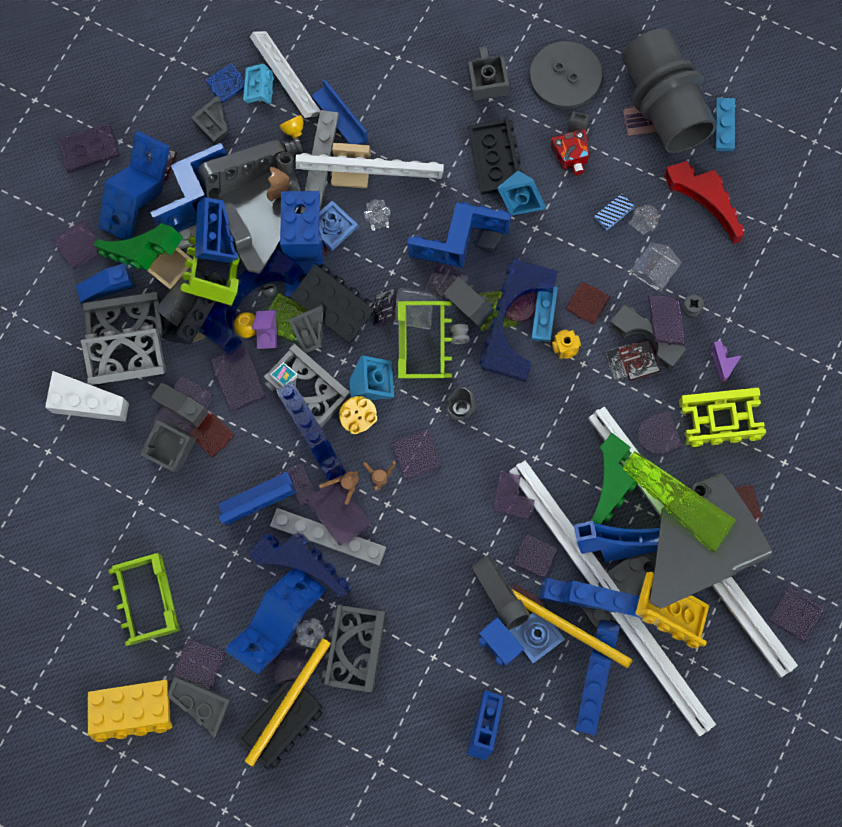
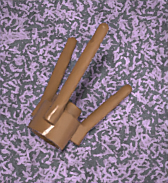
[363,461,396,490]
[319,471,359,505]

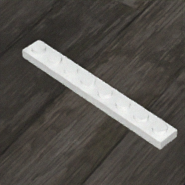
[296,153,444,179]

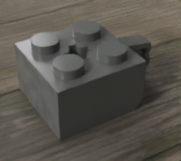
[467,47,509,101]

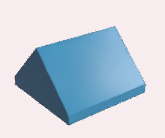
[498,171,546,216]

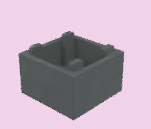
[443,277,495,327]
[140,420,197,472]

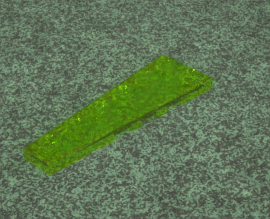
[622,451,736,553]

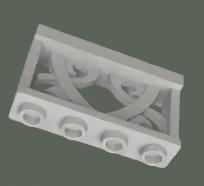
[80,325,167,385]
[263,344,351,429]

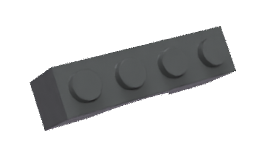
[609,305,686,372]

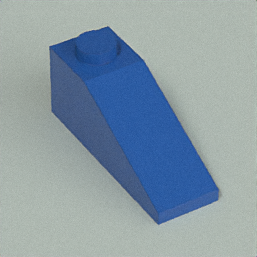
[76,264,134,303]
[466,690,504,761]

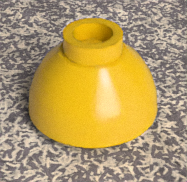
[279,115,304,139]
[234,312,257,338]

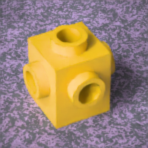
[552,330,581,359]

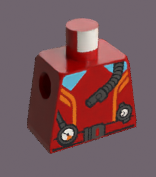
[550,129,589,175]

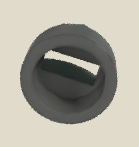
[262,282,278,298]

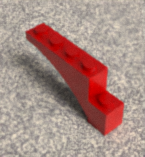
[664,161,744,244]

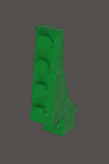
[93,223,183,271]
[591,433,638,525]

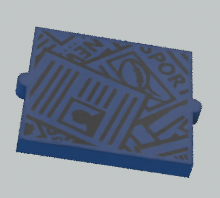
[206,63,245,103]

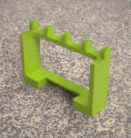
[180,236,240,306]
[398,301,452,378]
[108,553,180,646]

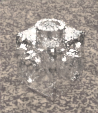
[364,200,391,231]
[629,204,661,235]
[296,618,326,650]

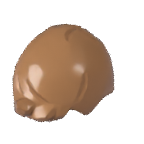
[267,167,290,202]

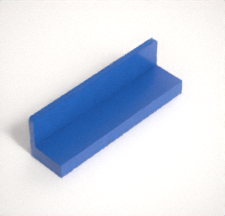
[311,79,368,145]
[219,472,297,525]

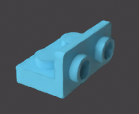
[243,64,274,104]

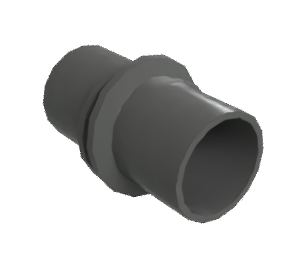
[622,29,717,153]

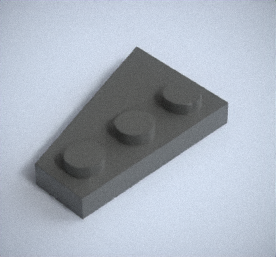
[167,676,231,738]

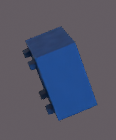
[479,617,525,667]

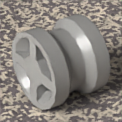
[450,324,470,344]

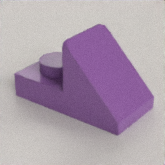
[252,310,278,349]
[711,341,741,383]

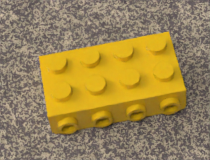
[635,572,709,649]
[88,680,172,742]

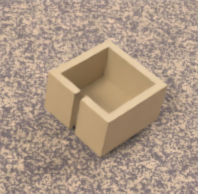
[148,247,193,290]

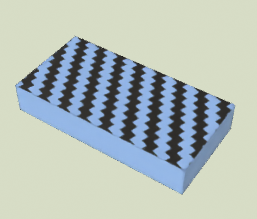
[594,194,634,231]

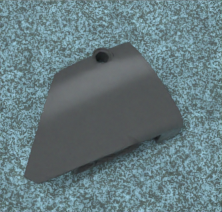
[199,140,301,273]
[649,473,772,609]

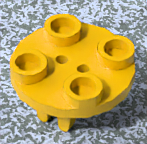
[339,396,377,434]

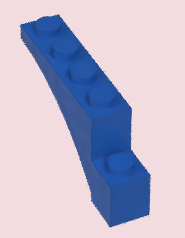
[574,521,660,562]
[538,578,643,619]
[576,620,620,736]

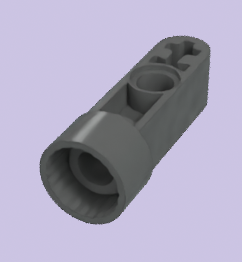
[472,554,530,630]

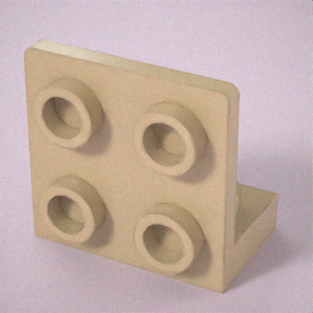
[331,143,371,188]

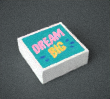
[270,362,297,389]

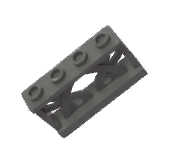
[83,292,165,352]
[322,605,386,693]

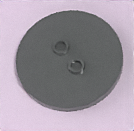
[530,41,602,109]

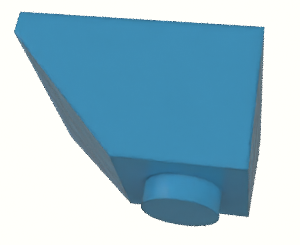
[350,356,394,400]

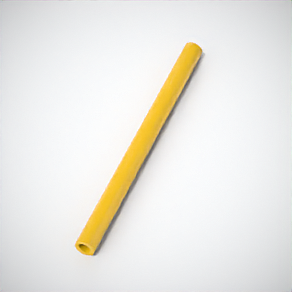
[512,589,632,668]
[245,638,331,766]

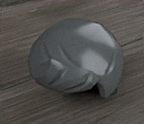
[446,387,477,420]

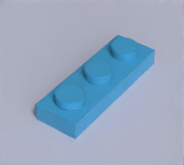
[715,98,735,152]
[531,285,558,342]

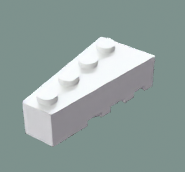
[45,371,129,422]

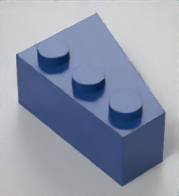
[195,197,239,263]

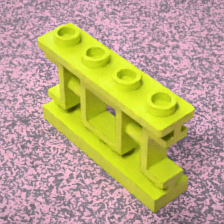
[679,388,766,447]

